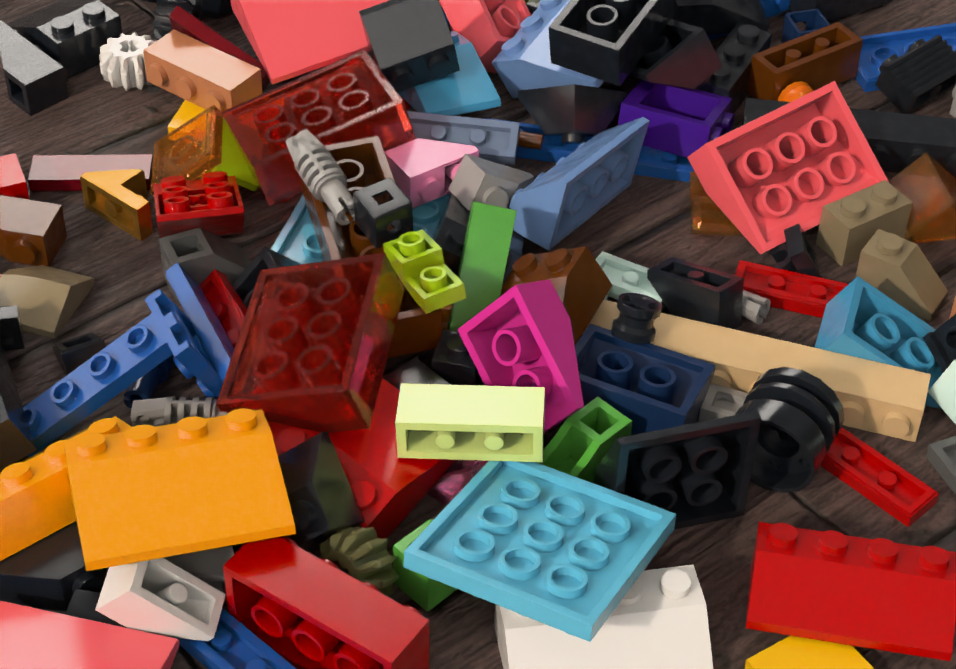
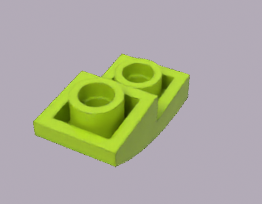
[383,229,466,314]

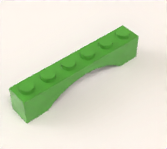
[393,397,632,612]

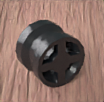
[611,293,662,344]

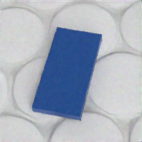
[854,23,956,92]

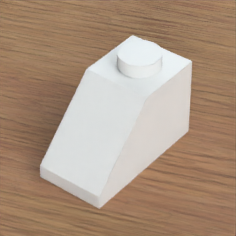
[95,558,226,641]

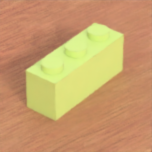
[395,383,545,462]

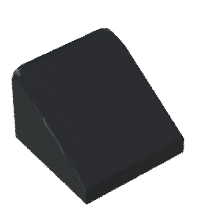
[52,332,106,376]

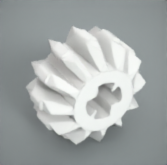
[99,32,156,91]

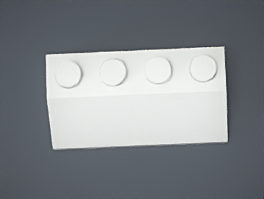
[494,564,713,669]

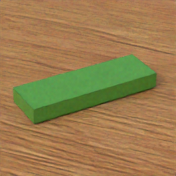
[447,201,517,333]

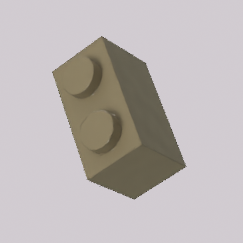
[816,180,913,267]

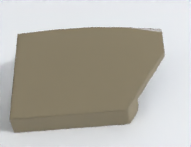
[0,265,95,339]

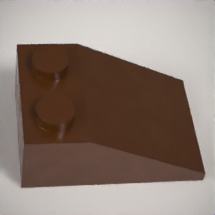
[500,246,612,345]

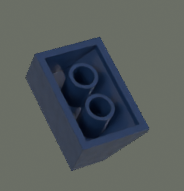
[575,324,716,435]

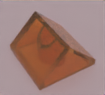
[889,152,956,243]

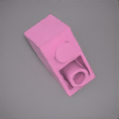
[384,138,479,209]

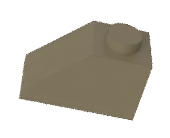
[855,229,948,321]

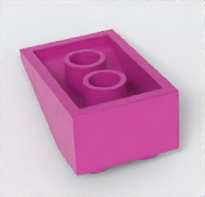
[457,279,584,434]

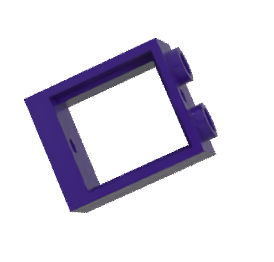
[618,80,735,158]

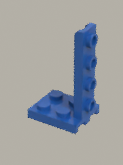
[23,289,242,457]

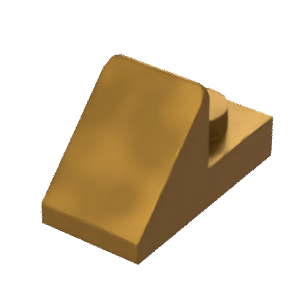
[80,169,153,241]

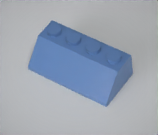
[509,117,650,251]

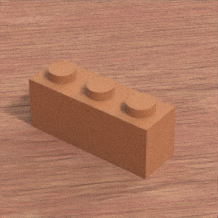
[143,30,263,122]

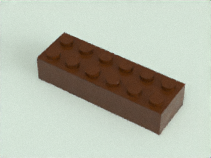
[300,136,442,363]

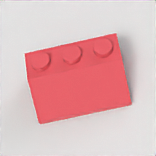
[439,0,531,73]

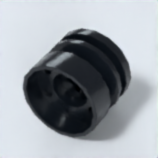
[735,367,844,493]

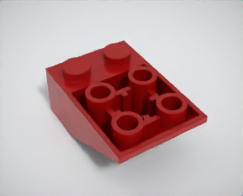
[153,171,244,238]

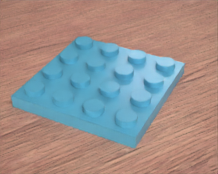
[403,461,676,642]

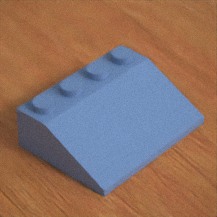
[492,0,604,98]

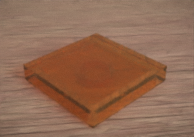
[150,105,223,196]

